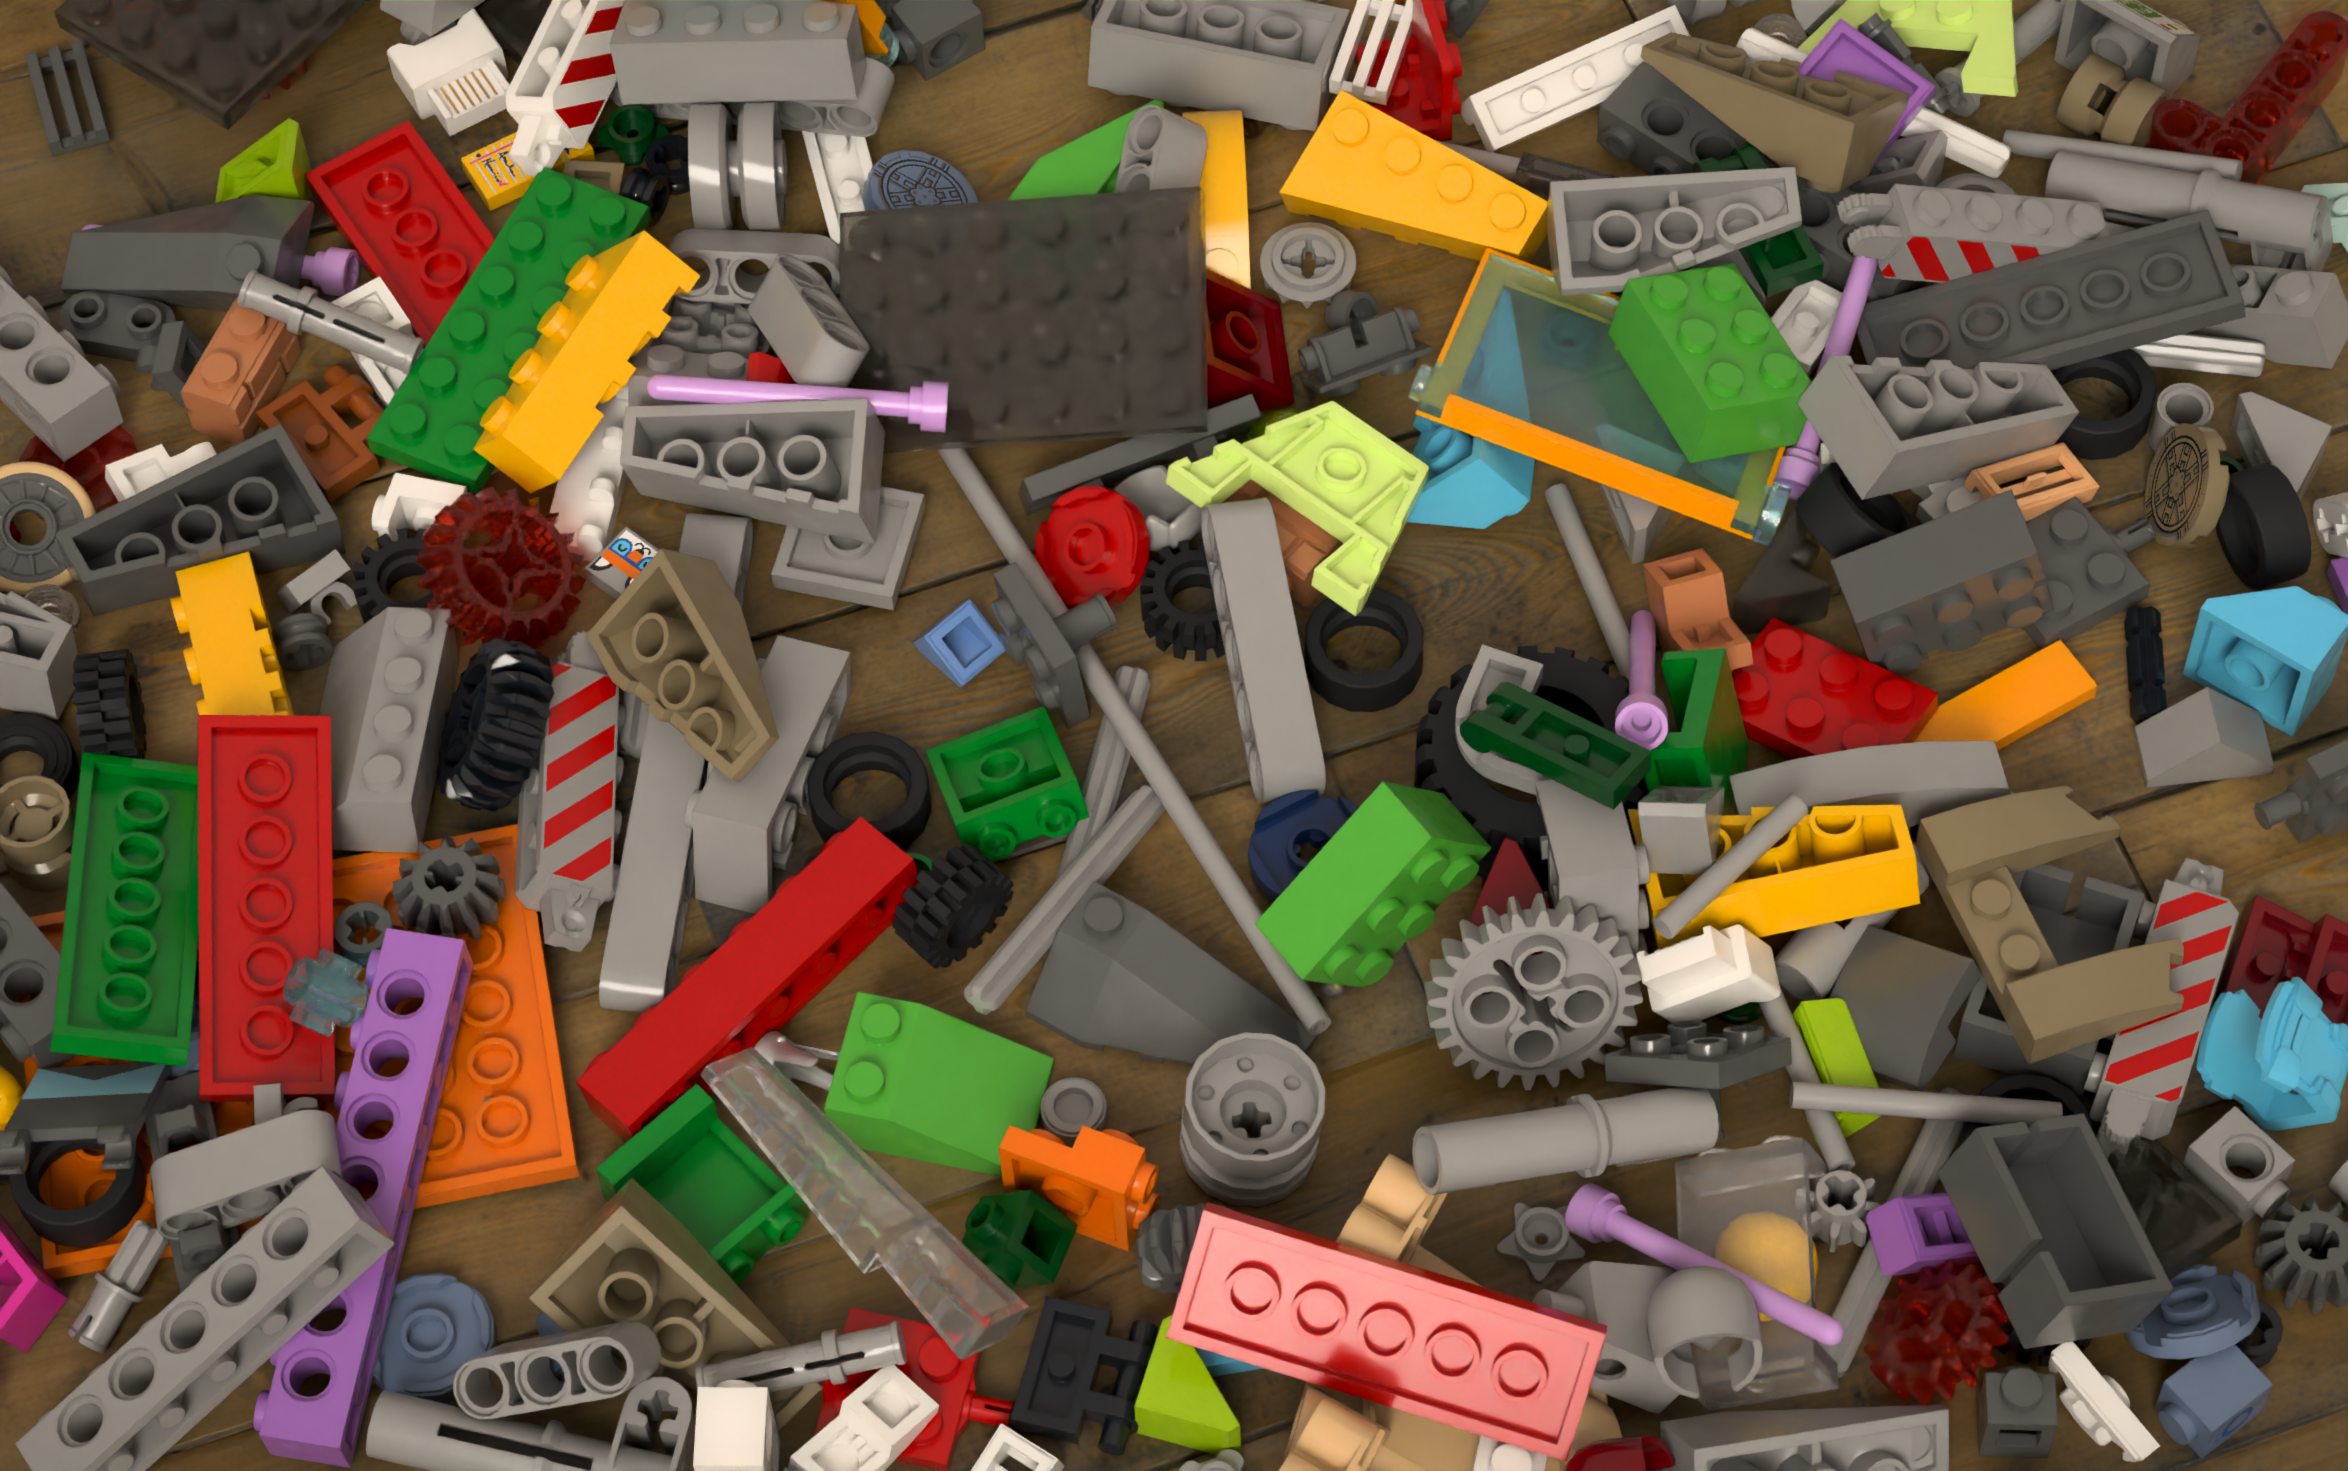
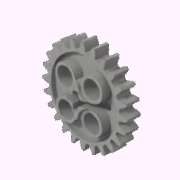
[1424,893,1643,1090]

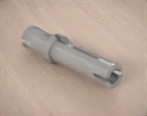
[237,269,424,375]
[695,1320,907,1394]

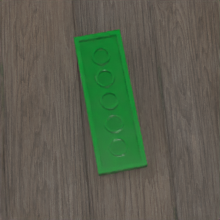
[367,167,651,495]
[50,752,198,1067]

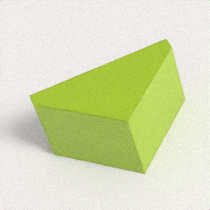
[215,118,312,203]
[1134,1315,1241,1455]

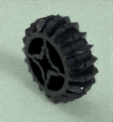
[436,638,554,812]

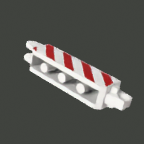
[506,0,625,176]

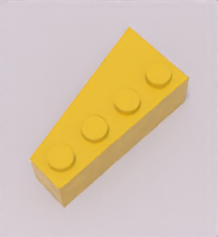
[1279,90,1548,263]
[170,551,294,716]
[1627,805,1920,950]

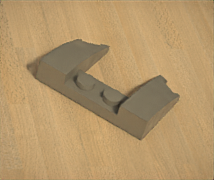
[1915,785,2184,1065]

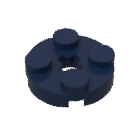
[1248,790,1359,903]

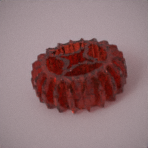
[415,486,586,649]

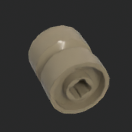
[2056,53,2170,147]
[0,775,75,892]

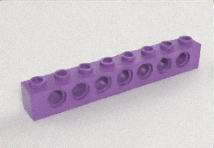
[253,928,474,1468]

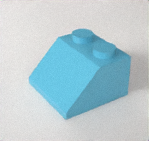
[2183,586,2348,738]

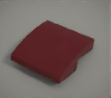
[2213,895,2348,1025]

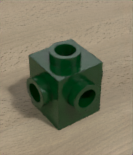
[956,1189,1078,1292]

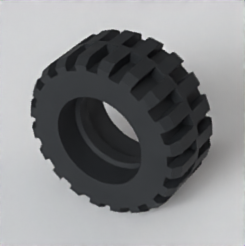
[1414,645,1649,891]

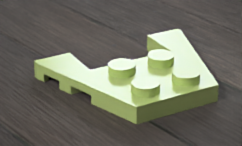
[1797,0,2018,97]
[1166,401,1430,616]

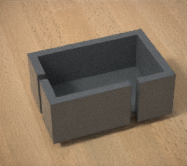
[1830,489,2054,675]
[1954,863,2145,1097]
[1937,1113,2174,1349]

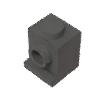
[1976,1366,2058,1458]

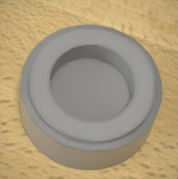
[1040,1077,1108,1147]

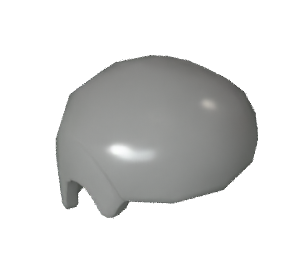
[1114,465,1202,552]

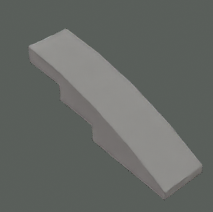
[1729,741,2011,827]

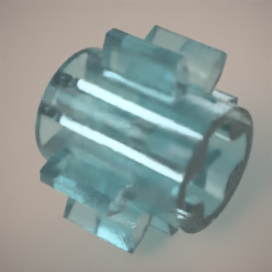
[283,948,368,1037]

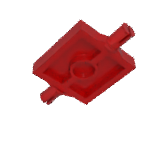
[814,1307,1015,1471]

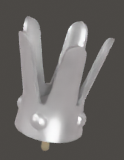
[749,1031,840,1118]

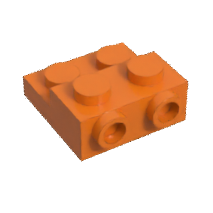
[999,1125,1161,1252]

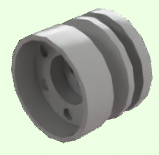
[1179,1032,1325,1207]

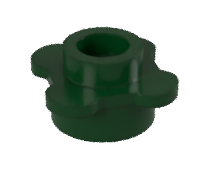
[597,104,669,167]

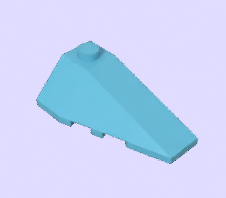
[1407,292,1535,529]

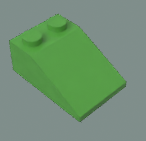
[824,992,1054,1176]

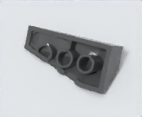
[61,195,315,312]
[1025,881,1318,1065]

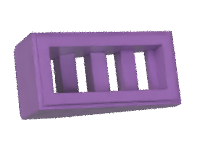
[1866,1193,1980,1276]

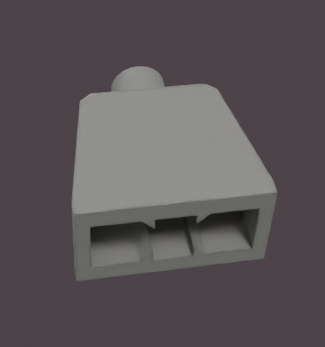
[1532,1261,1694,1414]

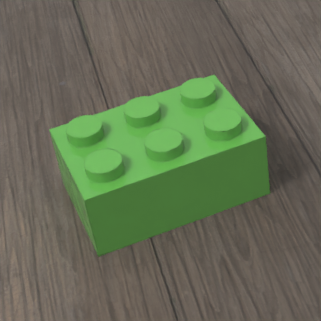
[1608,263,1812,463]
[1255,781,1491,988]

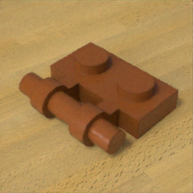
[255,364,385,504]

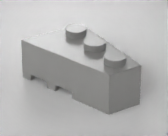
[0,591,78,721]

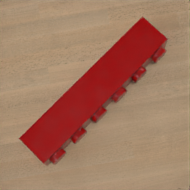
[576,816,919,1142]

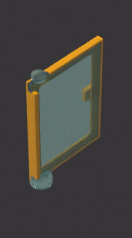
[1408,247,1812,547]

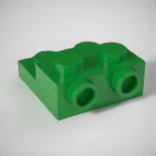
[925,706,1090,861]

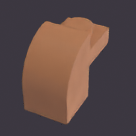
[1643,548,1753,673]

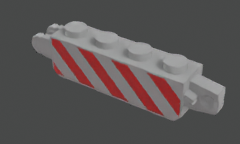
[1837,184,2135,283]
[515,630,625,952]
[2084,858,2239,1170]

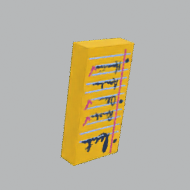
[461,132,596,212]

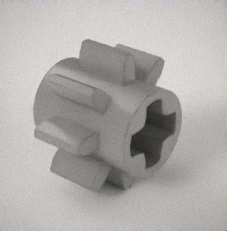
[1796,1168,1881,1252]

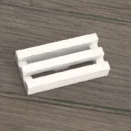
[1329,0,1413,105]

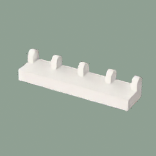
[1461,5,1690,153]
[542,350,641,561]

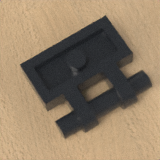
[1010,1296,1158,1455]

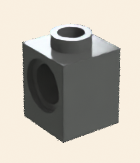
[889,0,985,81]

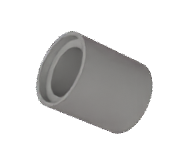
[2149,383,2214,453]

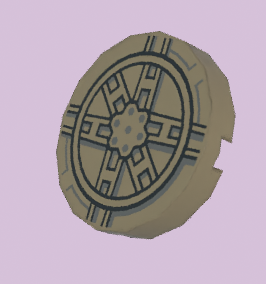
[2145,423,2230,550]

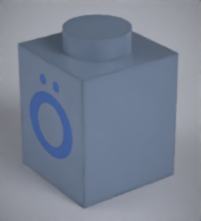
[2154,1345,2273,1459]

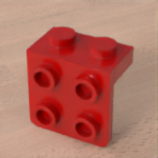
[1354,0,1462,141]

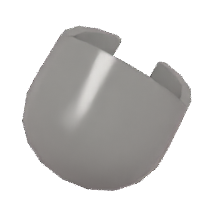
[1646,1266,1763,1399]

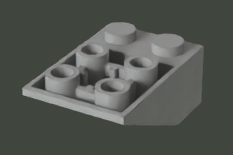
[628,295,778,406]

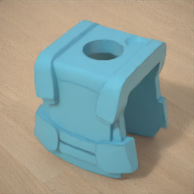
[2196,977,2348,1131]

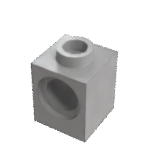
[2179,1106,2295,1230]

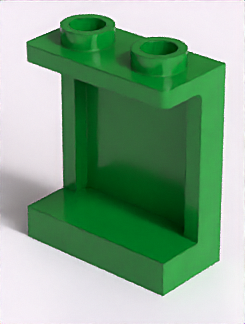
[1645,648,1749,816]
[596,1084,809,1286]

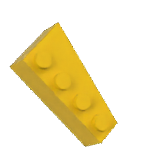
[473,230,700,494]

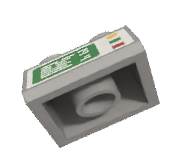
[2054,0,2201,99]

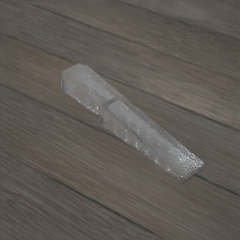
[701,1047,1029,1361]

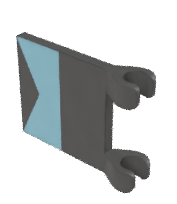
[0,1063,170,1175]

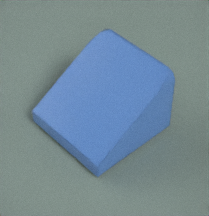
[912,599,1006,688]

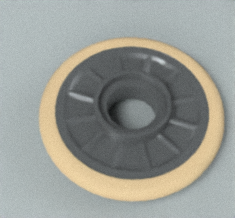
[0,462,96,596]

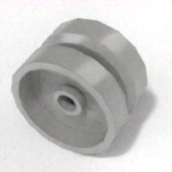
[688,101,788,232]

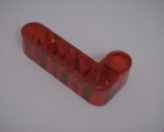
[2146,11,2348,184]

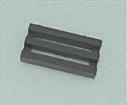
[25,40,111,156]

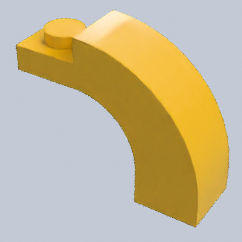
[1182,110,1251,289]

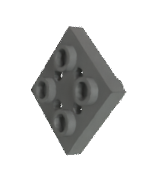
[991,562,1118,729]
[1604,1021,1792,1141]

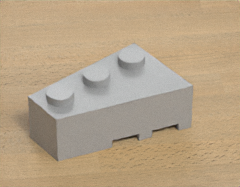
[1535,779,1650,994]

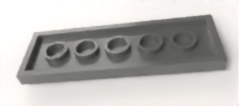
[1855,210,2245,370]

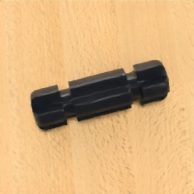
[2124,606,2167,724]

